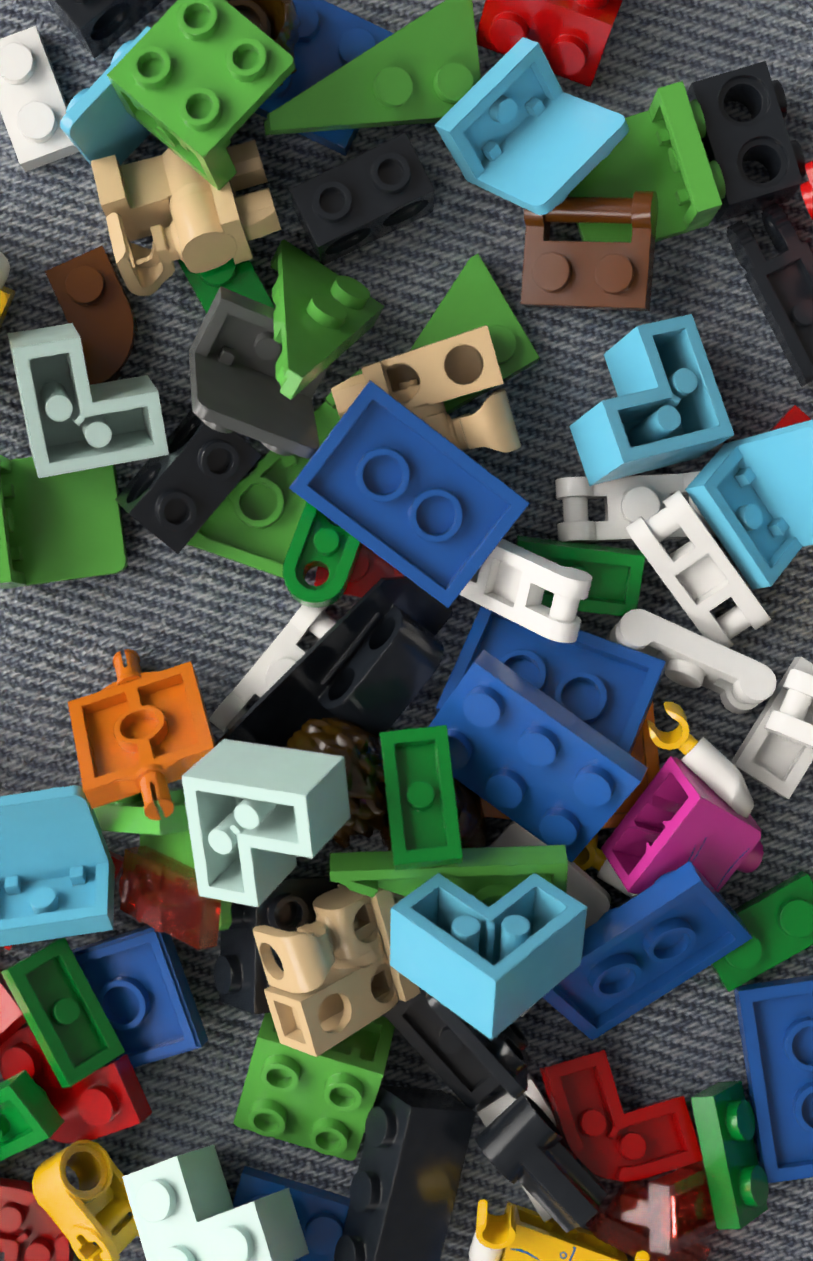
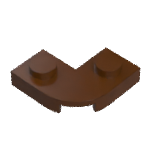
[45,246,138,385]

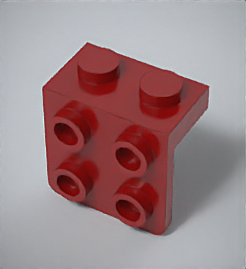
[476,0,623,88]

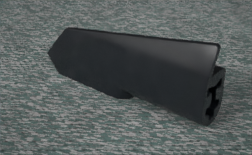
[215,576,453,748]

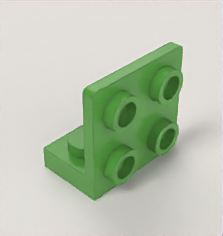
[107,0,295,190]
[234,1013,395,1161]

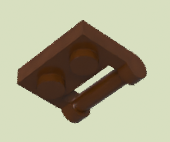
[520,191,658,311]

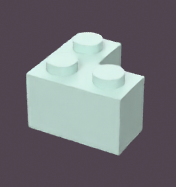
[7,323,169,478]
[182,739,350,907]
[122,1145,309,1261]

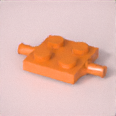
[68,649,216,820]

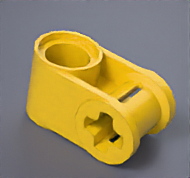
[32,1140,139,1261]

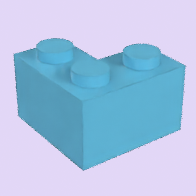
[569,314,735,486]
[390,873,587,1040]

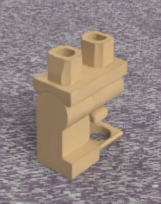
[91,140,281,296]
[331,325,521,453]
[253,884,421,1057]

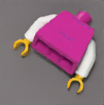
[573,701,764,898]

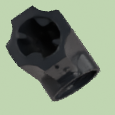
[475,1093,608,1233]

